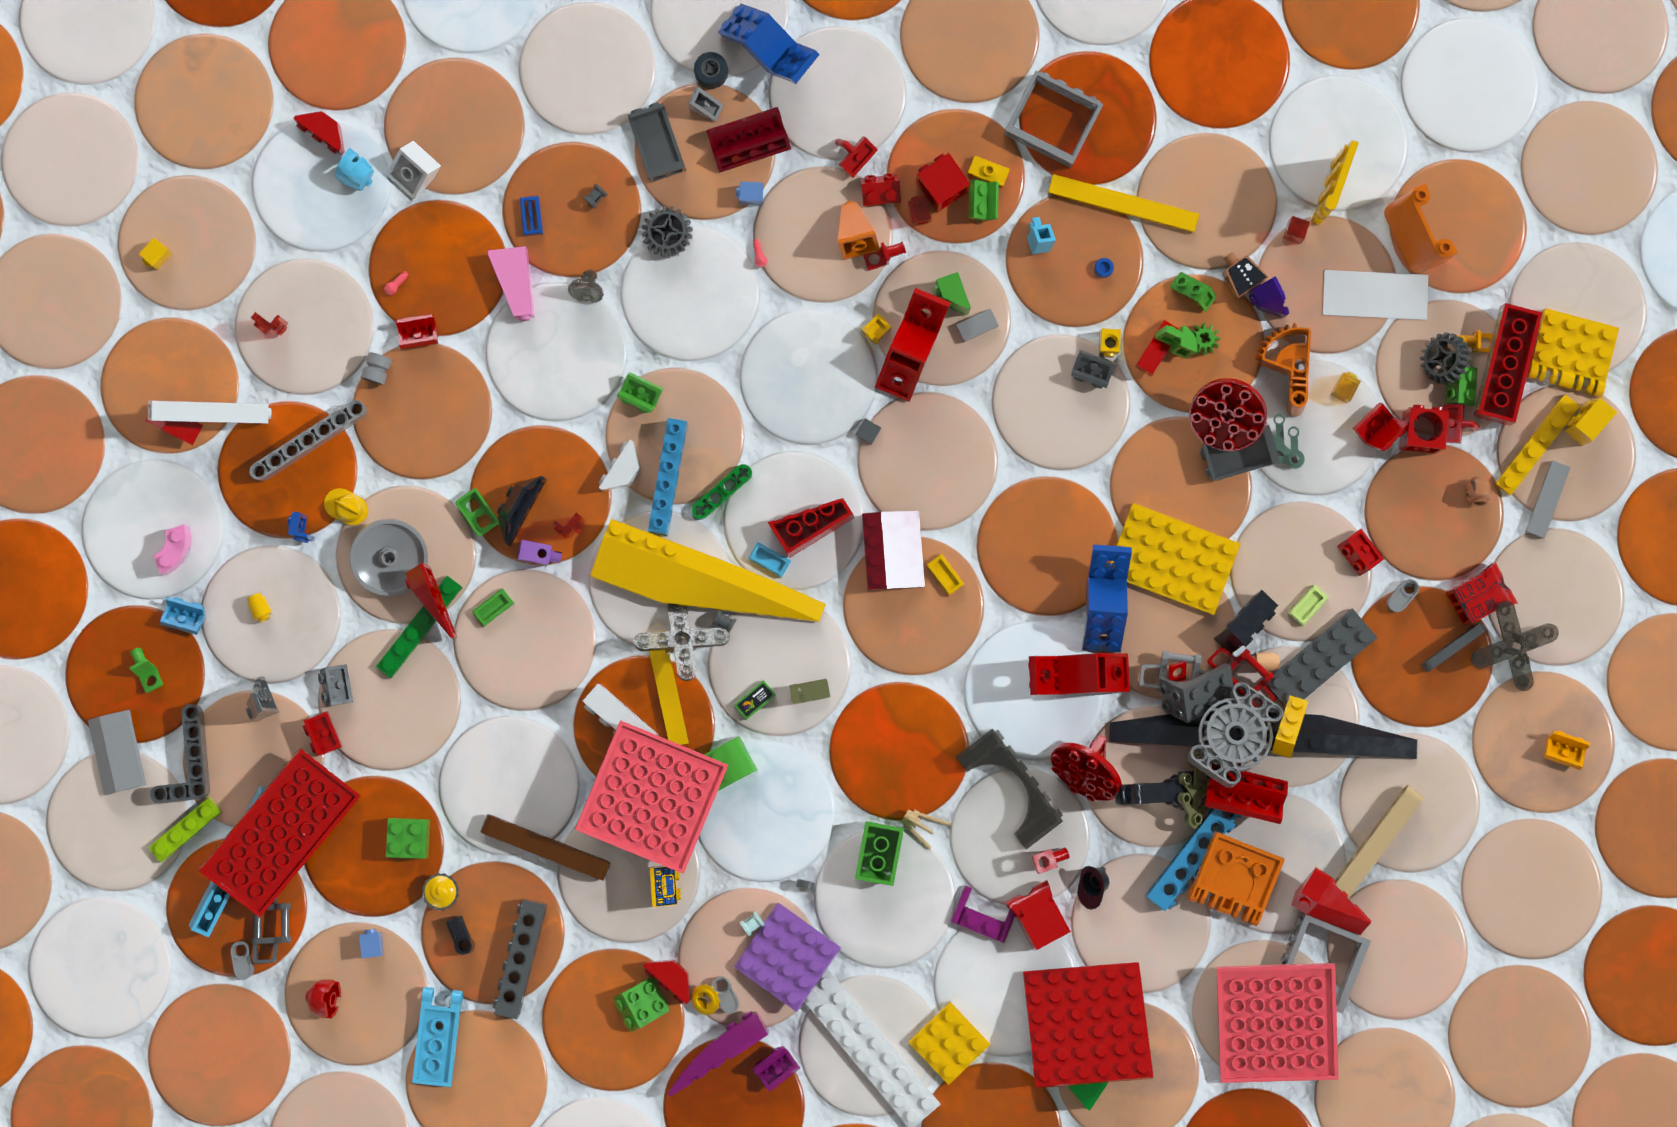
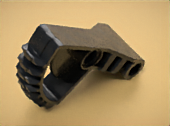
[1115,771,1194,810]

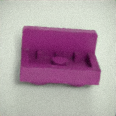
[752,1046,800,1092]

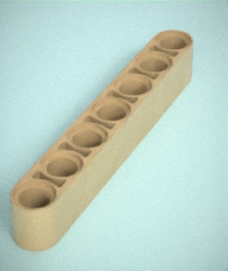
[1335,785,1424,899]

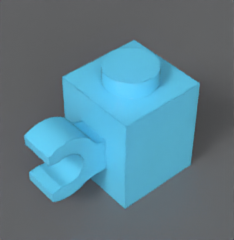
[1027,217,1056,254]

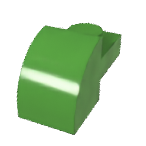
[1155,325,1197,359]

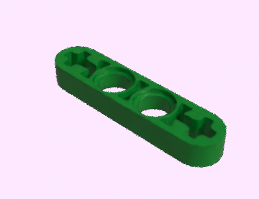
[692,464,752,520]

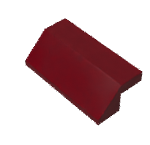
[706,107,791,173]

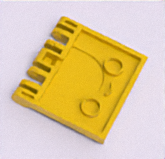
[1311,140,1359,225]
[1527,308,1619,397]

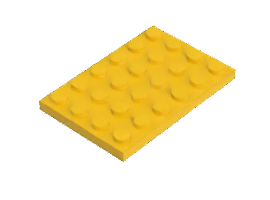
[1110,503,1241,615]

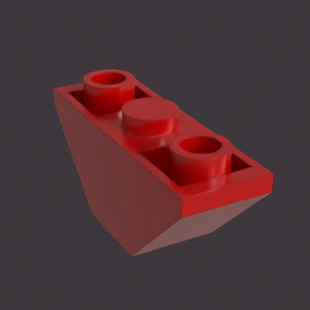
[293,111,345,155]
[643,960,690,1004]

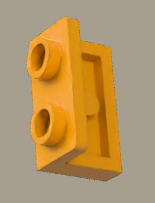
[1543,730,1590,770]

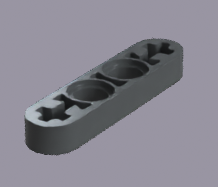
[1420,622,1487,673]

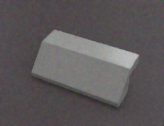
[88,710,146,795]

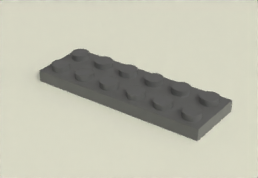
[1266,608,1377,708]

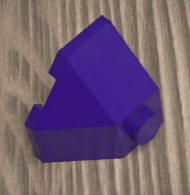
[1249,276,1290,318]

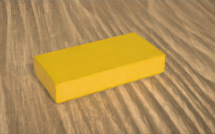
[926,554,964,596]

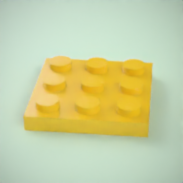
[908,1001,991,1085]

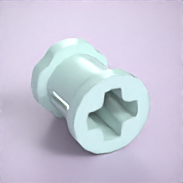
[740,911,765,936]

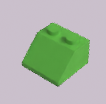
[933,272,971,315]

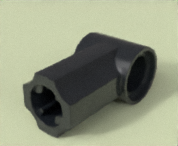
[446,916,475,955]

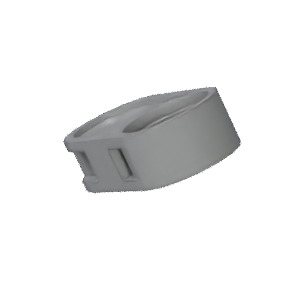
[1387,579,1419,612]
[231,941,254,980]
[712,976,739,1013]

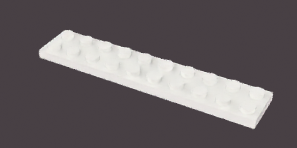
[805,968,941,1127]

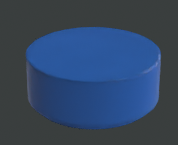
[1094,258,1114,278]

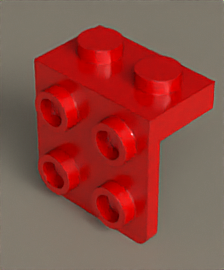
[1352,402,1408,452]

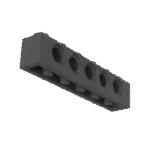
[492,899,548,1019]

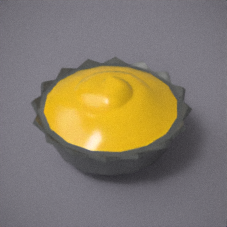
[422,873,459,911]

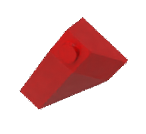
[405,563,458,639]
[1291,867,1371,935]

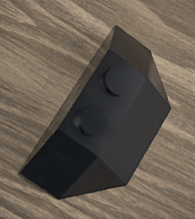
[497,476,547,547]

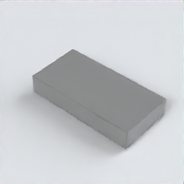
[956,309,999,342]

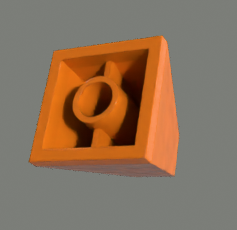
[838,201,880,260]

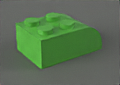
[704,736,758,791]
[855,821,904,886]

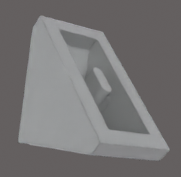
[688,86,724,122]

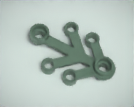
[1267,414,1305,469]

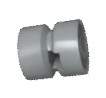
[361,352,393,385]

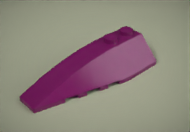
[668,1011,769,1096]

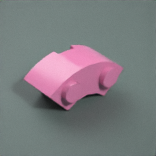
[154,524,191,575]

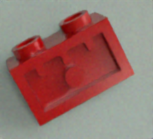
[1337,529,1384,576]

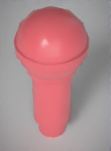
[753,239,767,268]
[384,271,409,295]

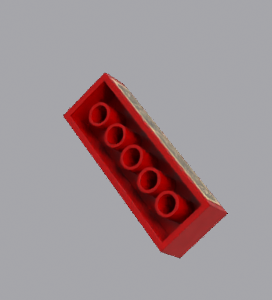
[1473,303,1543,426]

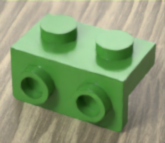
[1445,367,1478,406]
[617,372,664,413]

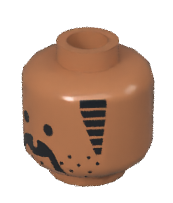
[1465,477,1491,506]

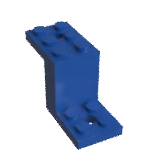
[718,3,820,84]
[1082,544,1132,652]

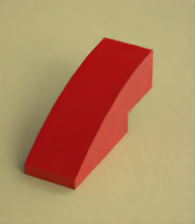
[1135,320,1179,377]

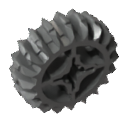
[641,206,693,258]
[1420,332,1472,385]

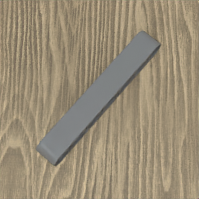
[250,400,367,482]

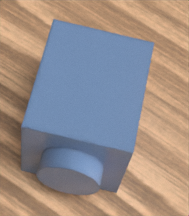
[736,181,764,205]
[359,929,384,958]

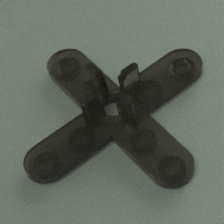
[1471,600,1559,691]
[634,603,730,681]

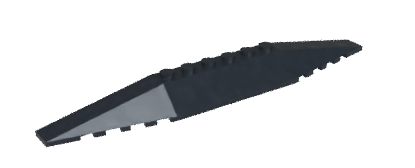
[1109,712,1417,759]

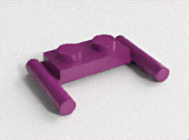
[951,885,1015,943]

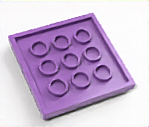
[734,903,842,1012]

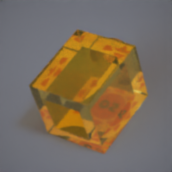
[1330,372,1361,403]

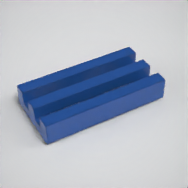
[520,196,543,236]

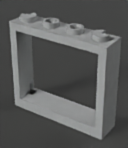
[1004,70,1103,168]
[1281,913,1371,1014]

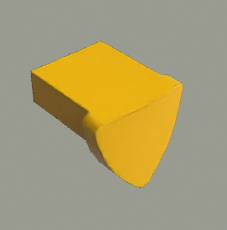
[860,313,892,345]

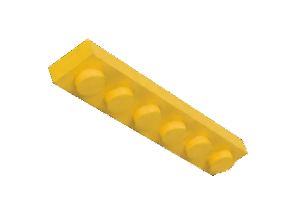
[1495,394,1580,496]

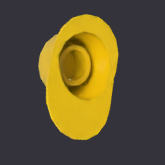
[324,488,368,526]

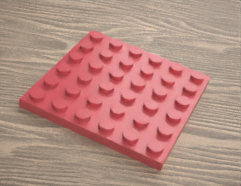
[575,720,728,874]
[1216,963,1339,1083]

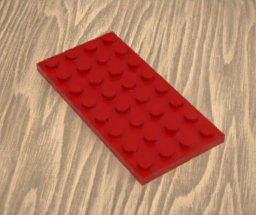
[198,748,361,917]

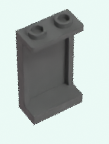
[627,102,686,183]
[1200,425,1280,482]

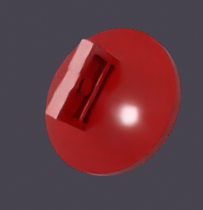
[1189,378,1267,451]
[1051,735,1122,802]

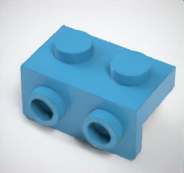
[160,597,206,635]

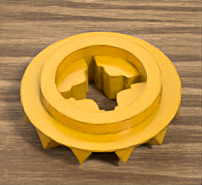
[691,984,721,1015]

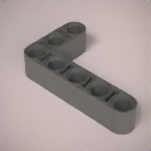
[150,704,210,803]

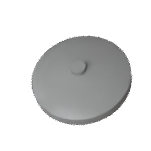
[350,519,428,596]

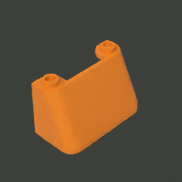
[1384,183,1458,274]

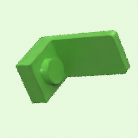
[1170,272,1217,312]

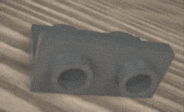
[318,664,353,707]

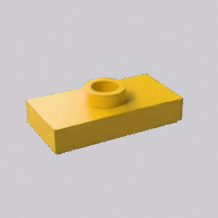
[968,156,1010,188]

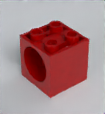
[916,153,970,213]
[1399,405,1449,454]

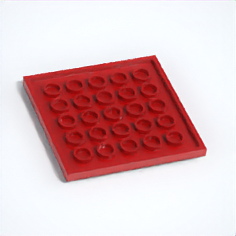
[1023,962,1154,1088]

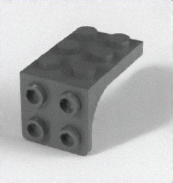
[1159,663,1234,723]

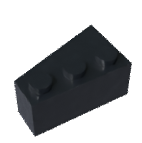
[1214,590,1279,653]

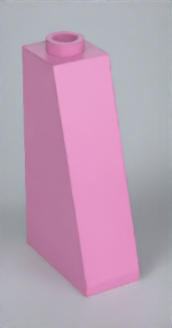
[488,246,535,322]

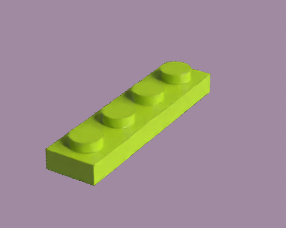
[148,798,222,863]

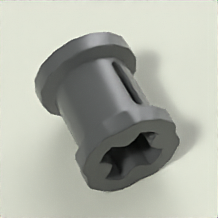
[583,184,607,209]
[712,611,737,634]

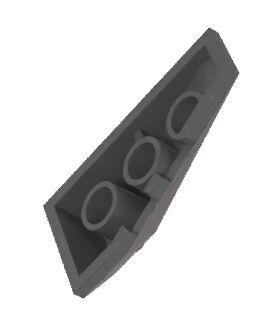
[246,676,279,721]

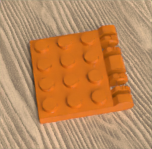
[1187,831,1285,926]

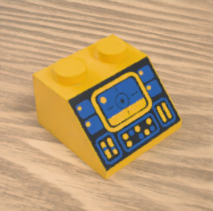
[650,866,681,907]

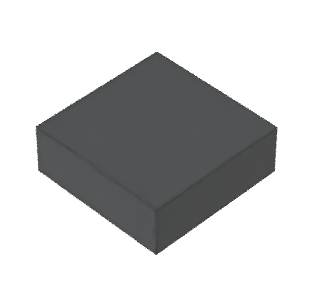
[855,418,881,445]

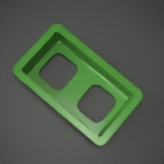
[455,488,499,536]

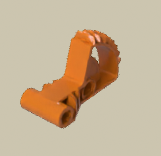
[1255,323,1311,417]

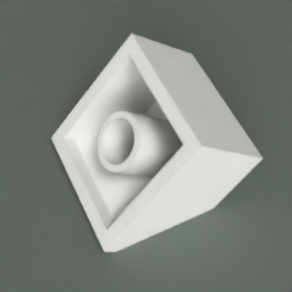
[386,141,441,199]

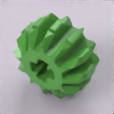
[1191,323,1221,356]

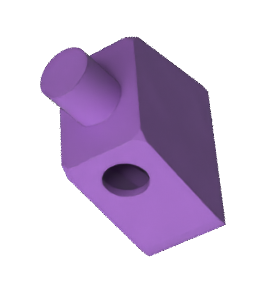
[517,540,562,566]

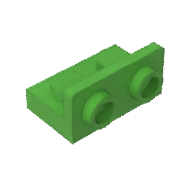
[968,179,999,222]

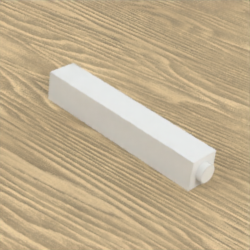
[148,400,271,423]

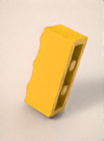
[1272,695,1308,758]

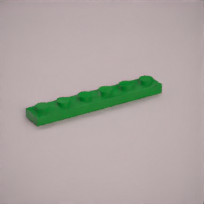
[376,576,463,678]

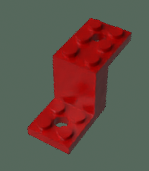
[875,288,951,402]
[1028,653,1130,695]

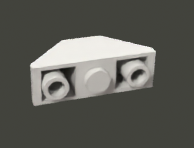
[599,440,640,492]

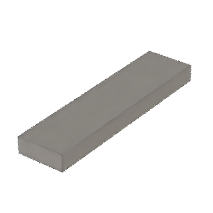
[1525,460,1570,539]

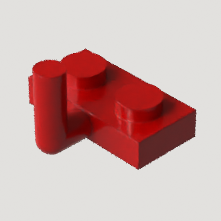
[835,136,878,178]
[1443,404,1480,444]

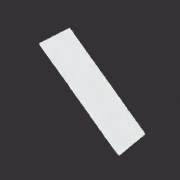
[1323,270,1428,320]

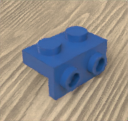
[287,512,315,543]

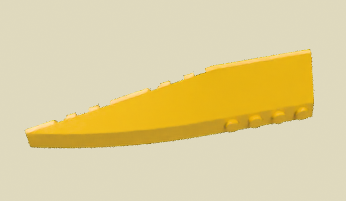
[590,519,826,622]

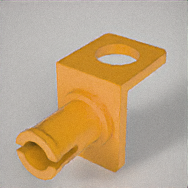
[1457,330,1493,353]

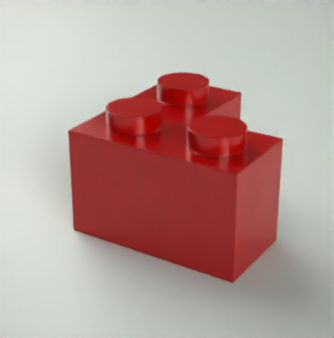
[145,416,203,445]

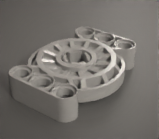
[1188,682,1283,788]

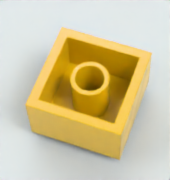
[1565,397,1618,445]

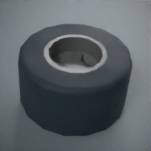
[694,52,728,89]

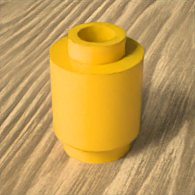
[247,593,272,623]

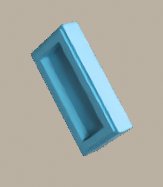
[748,542,791,578]

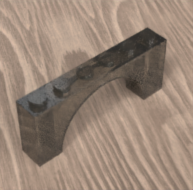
[955,729,1063,850]

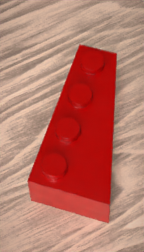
[768,498,854,558]

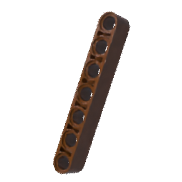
[480,814,611,881]

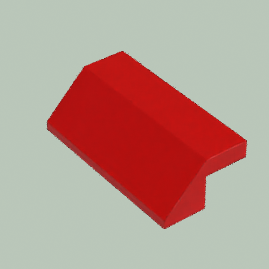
[1205,763,1288,824]

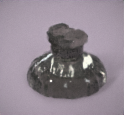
[568,270,604,304]

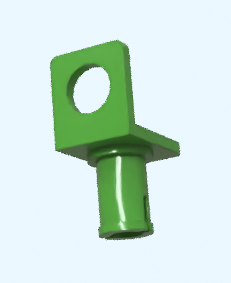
[130,648,163,693]

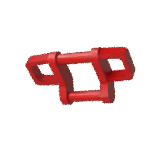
[1207,647,1276,708]

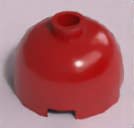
[305,979,341,1019]

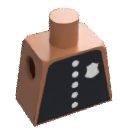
[1223,252,1268,301]

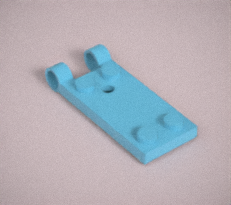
[412,987,463,1087]

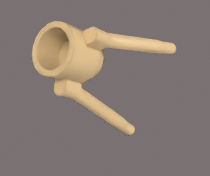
[901,809,951,849]

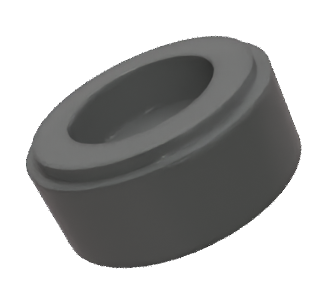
[796,879,816,891]

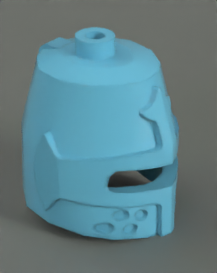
[335,148,374,191]

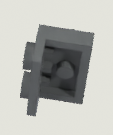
[1071,350,1116,389]

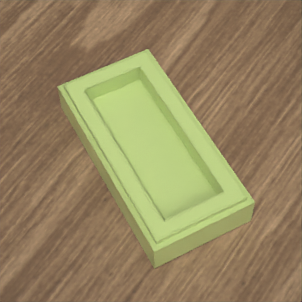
[1288,585,1329,626]

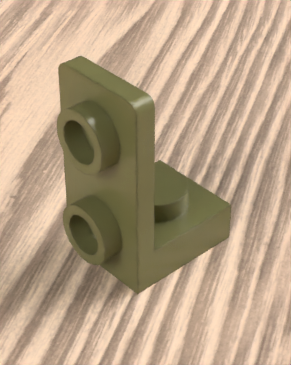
[789,679,830,705]

